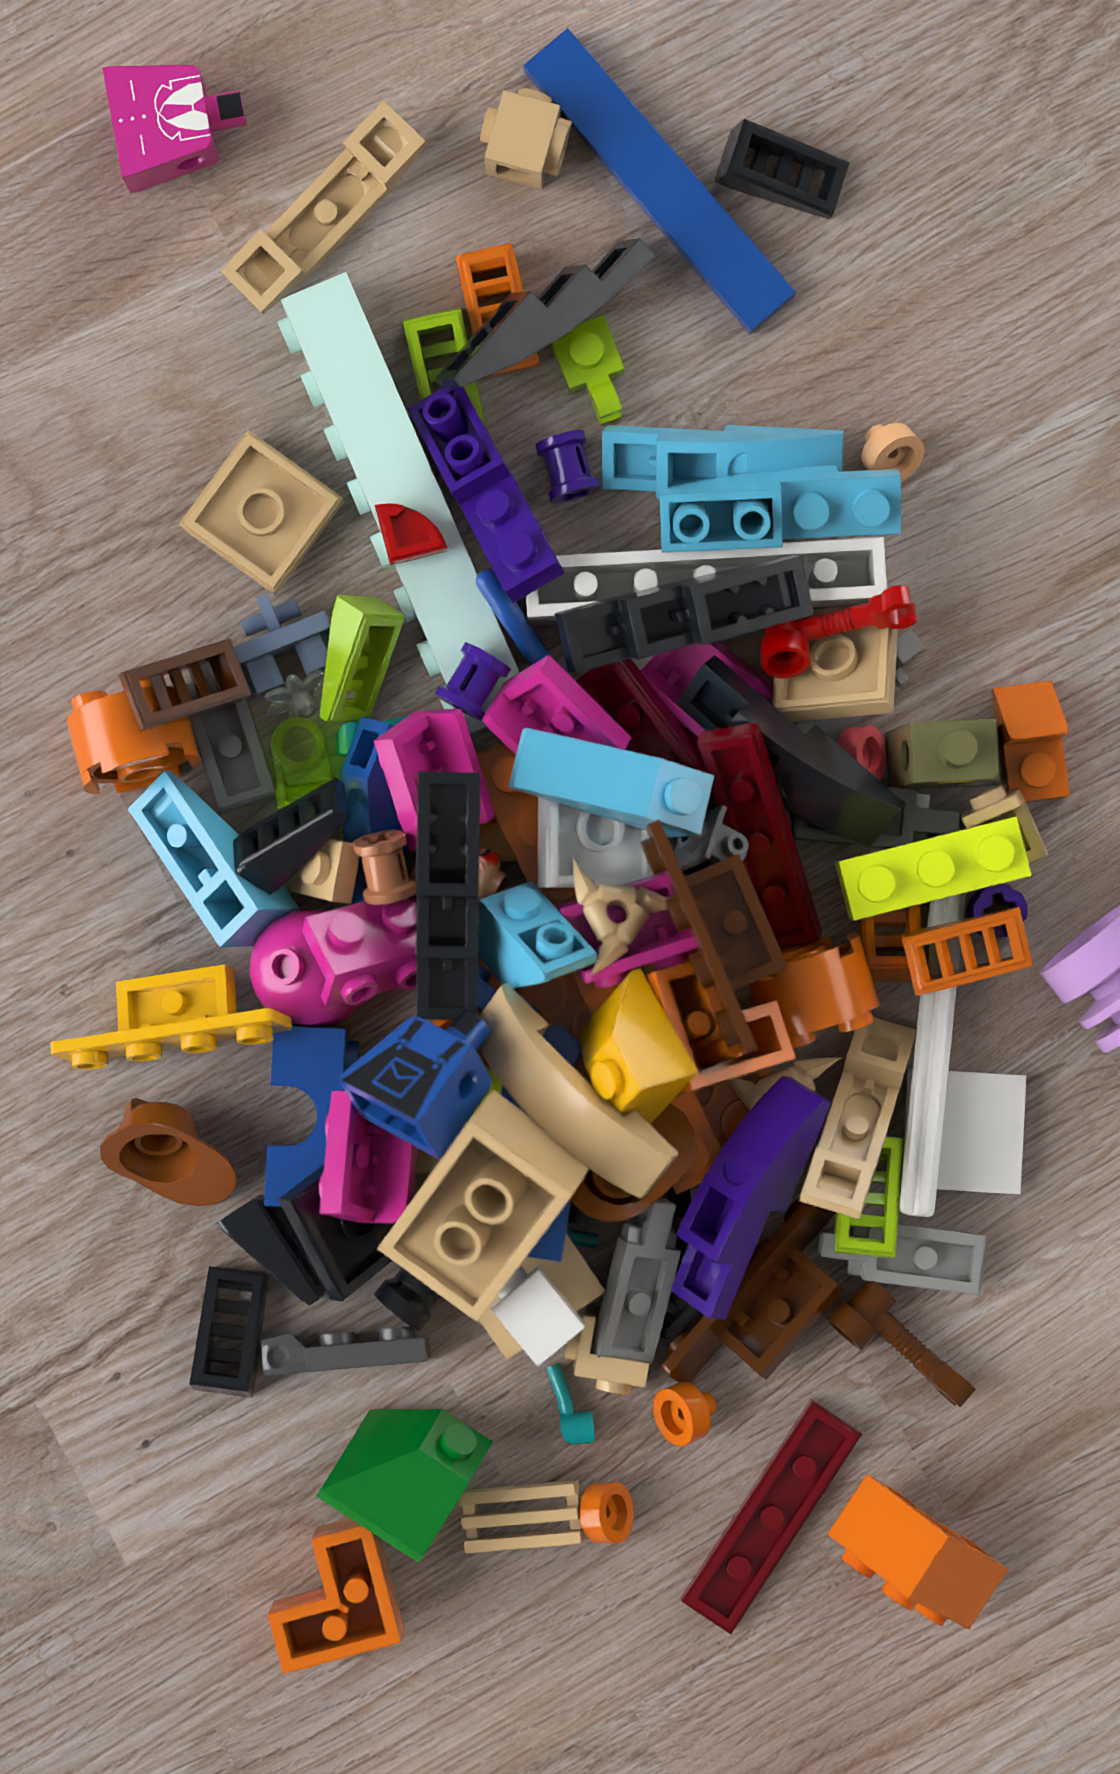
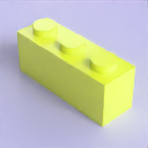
[834,817,1032,921]

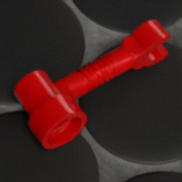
[760,585,917,679]

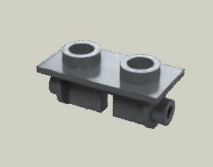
[667,804,748,877]

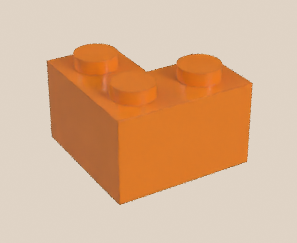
[645,962,796,1098]
[827,1474,1008,1629]
[267,1518,405,1674]

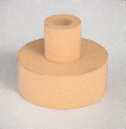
[861,423,925,482]

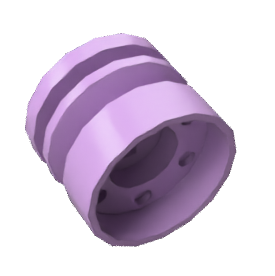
[1039,905,1120,1053]

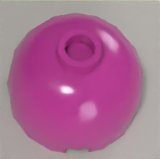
[249,909,362,1027]

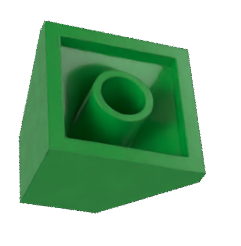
[316,1409,493,1563]

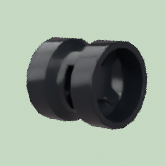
[374,1267,443,1331]

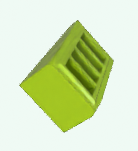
[403,307,486,426]
[319,595,405,722]
[834,1137,903,1259]

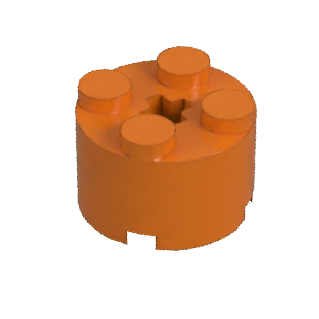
[66,676,201,794]
[749,932,880,1048]

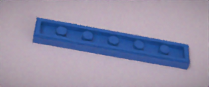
[523,28,796,334]

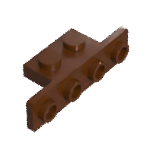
[640,819,788,1054]
[661,1197,845,1383]

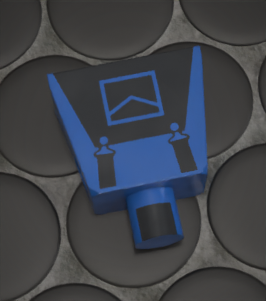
[338,1009,491,1160]

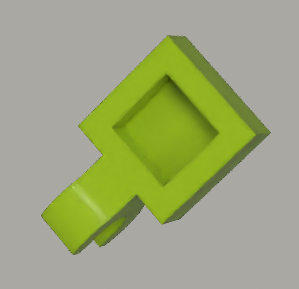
[551,315,625,426]

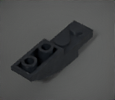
[675,655,906,847]

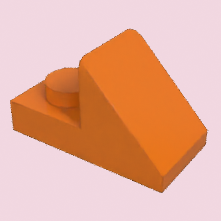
[992,680,1070,803]

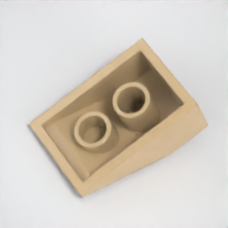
[377,1090,589,1322]

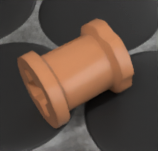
[353,830,416,905]

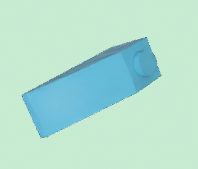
[508,728,714,838]
[128,771,300,947]

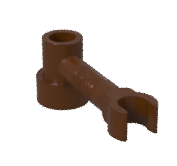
[825,1281,976,1407]

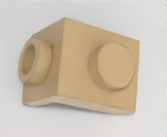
[961,785,1048,863]
[290,838,360,904]
[564,1310,649,1395]

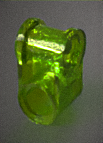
[271,717,336,811]

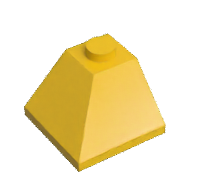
[578,968,698,1124]

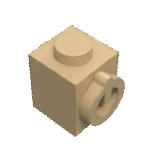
[480,88,572,190]

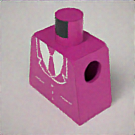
[102,65,247,193]

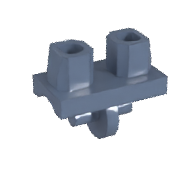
[234,592,331,698]

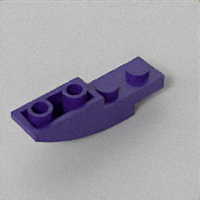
[407,387,565,603]
[670,1076,831,1320]

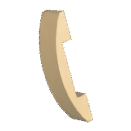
[220,100,427,314]
[479,983,679,1199]
[799,1017,917,1219]

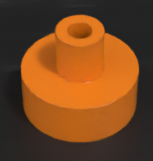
[653,1382,716,1447]
[580,1482,634,1543]

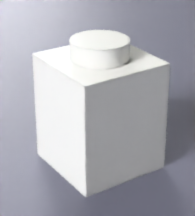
[491,1265,585,1367]

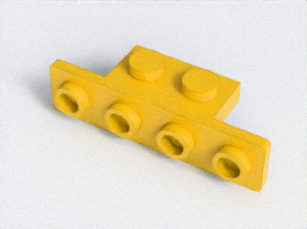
[50,964,292,1070]

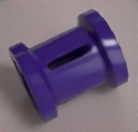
[535,430,601,504]
[435,642,511,722]
[966,884,1028,938]

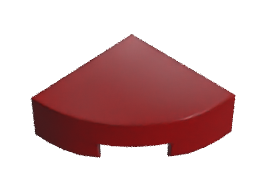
[374,503,448,566]

